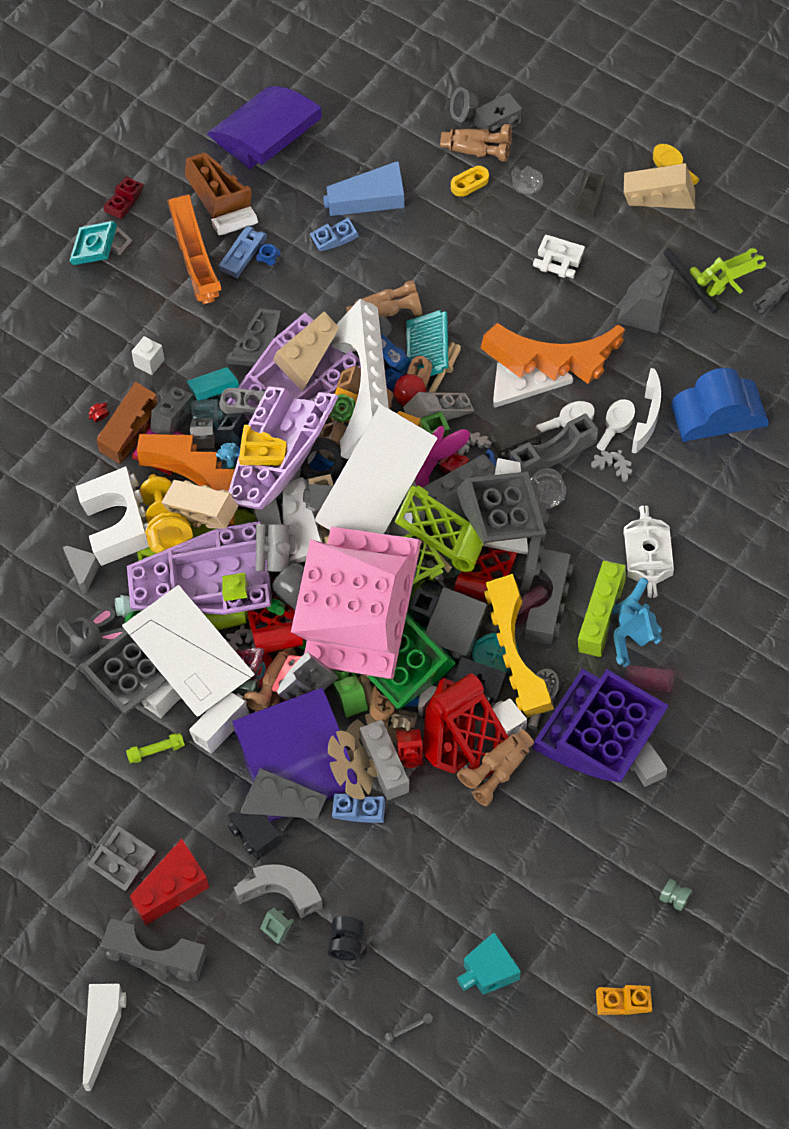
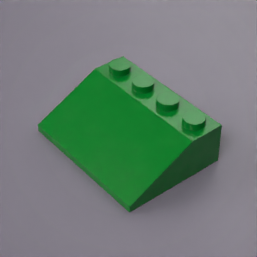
[366,612,456,710]

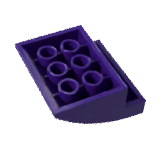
[207,86,322,169]
[532,668,669,783]
[232,688,357,822]

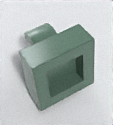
[260,908,294,944]

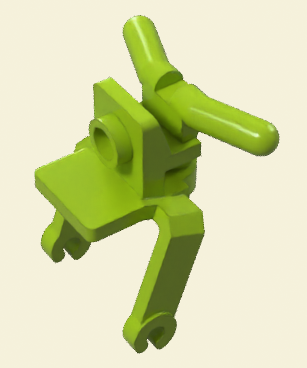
[690,248,766,297]

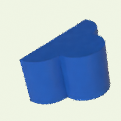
[671,368,769,442]

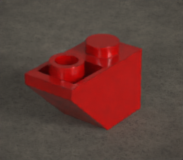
[396,729,423,768]

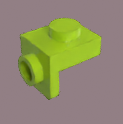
[222,572,249,601]

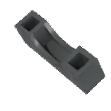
[510,413,598,477]
[525,549,574,645]
[101,919,207,981]

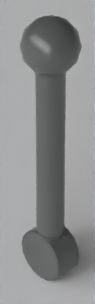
[384,1013,433,1042]

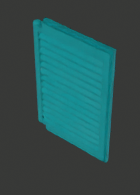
[406,310,449,376]

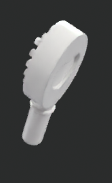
[597,400,635,451]
[536,401,594,433]

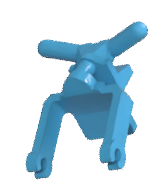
[612,578,662,668]

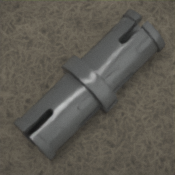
[753,278,789,313]

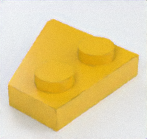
[239,425,288,466]

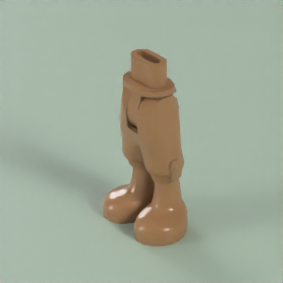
[440,124,512,162]
[346,280,423,317]
[242,648,298,713]
[457,729,534,806]

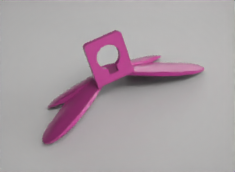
[415,426,470,487]

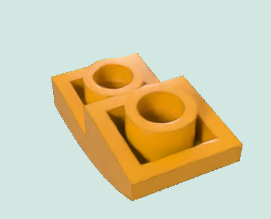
[596,985,652,1015]

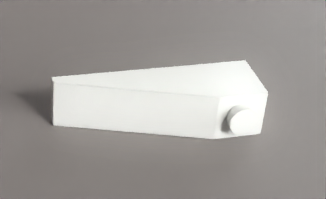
[83,984,126,1091]

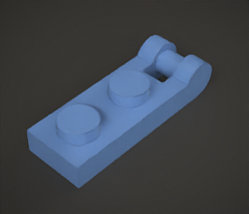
[219,226,267,279]

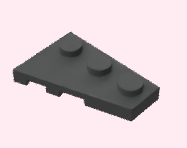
[226,308,282,367]
[240,768,327,819]

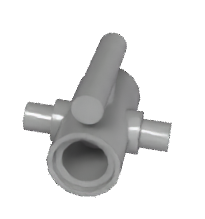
[256,524,290,572]

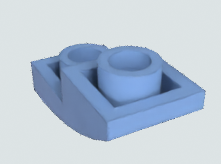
[310,218,359,251]
[332,794,386,823]

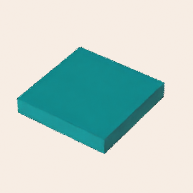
[70,221,118,265]
[186,367,239,401]

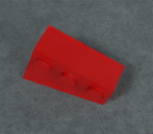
[130,838,209,926]

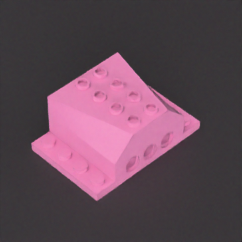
[291,527,421,680]

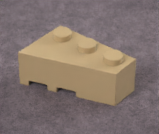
[273,312,339,391]

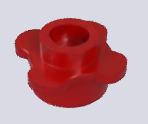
[88,402,110,422]

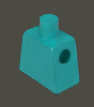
[457,933,521,994]

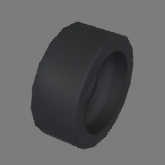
[301,438,343,480]

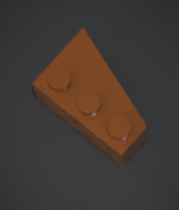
[185,152,252,218]
[96,381,158,464]

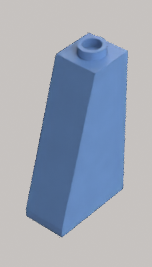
[323,162,404,216]

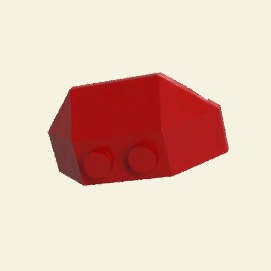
[423,678,475,773]

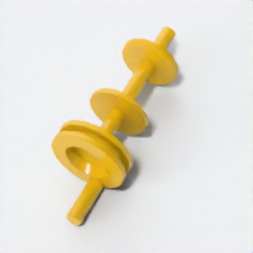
[139,474,193,553]

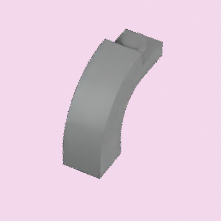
[234,864,323,918]

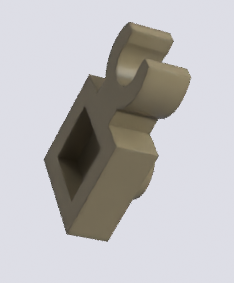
[391,708,418,731]

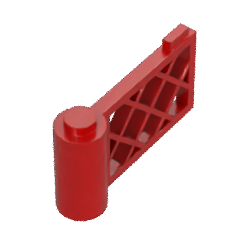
[454,538,528,606]
[247,579,305,655]
[431,673,509,780]

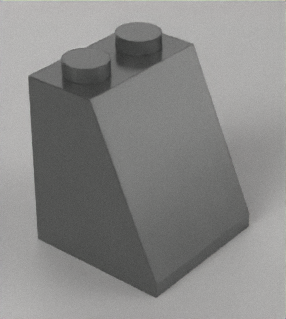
[617,264,674,334]
[426,587,492,660]

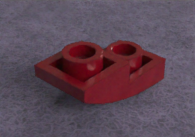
[104,176,144,219]

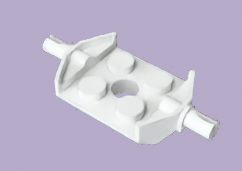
[623,506,674,598]

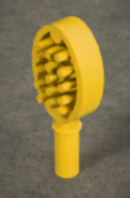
[653,144,699,185]

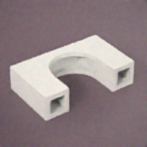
[76,467,149,566]
[142,681,250,754]

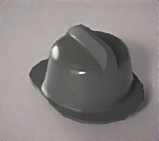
[450,87,480,122]

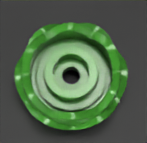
[329,394,356,422]

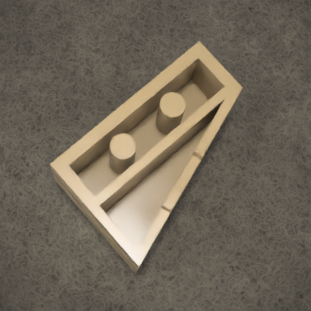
[624,163,695,209]
[162,480,239,529]

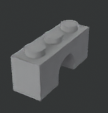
[360,720,409,801]

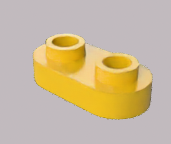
[451,166,489,197]

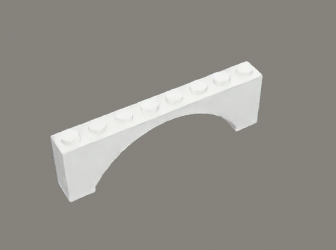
[331,299,389,460]

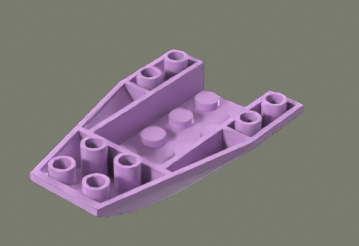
[227,313,361,422]
[228,386,338,510]
[127,521,273,615]

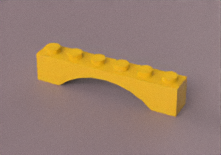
[484,574,554,718]

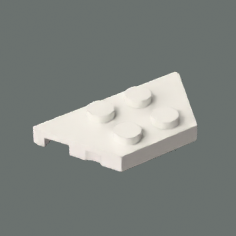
[493,363,573,408]

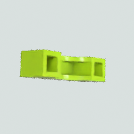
[578,560,626,657]

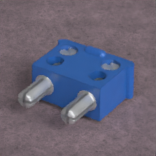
[381,334,411,376]

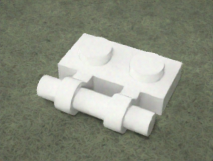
[533,235,585,278]

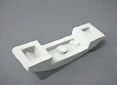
[632,368,661,453]

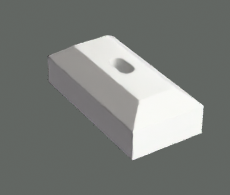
[211,206,258,235]

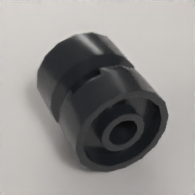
[328,916,364,961]

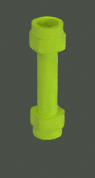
[126,733,185,764]

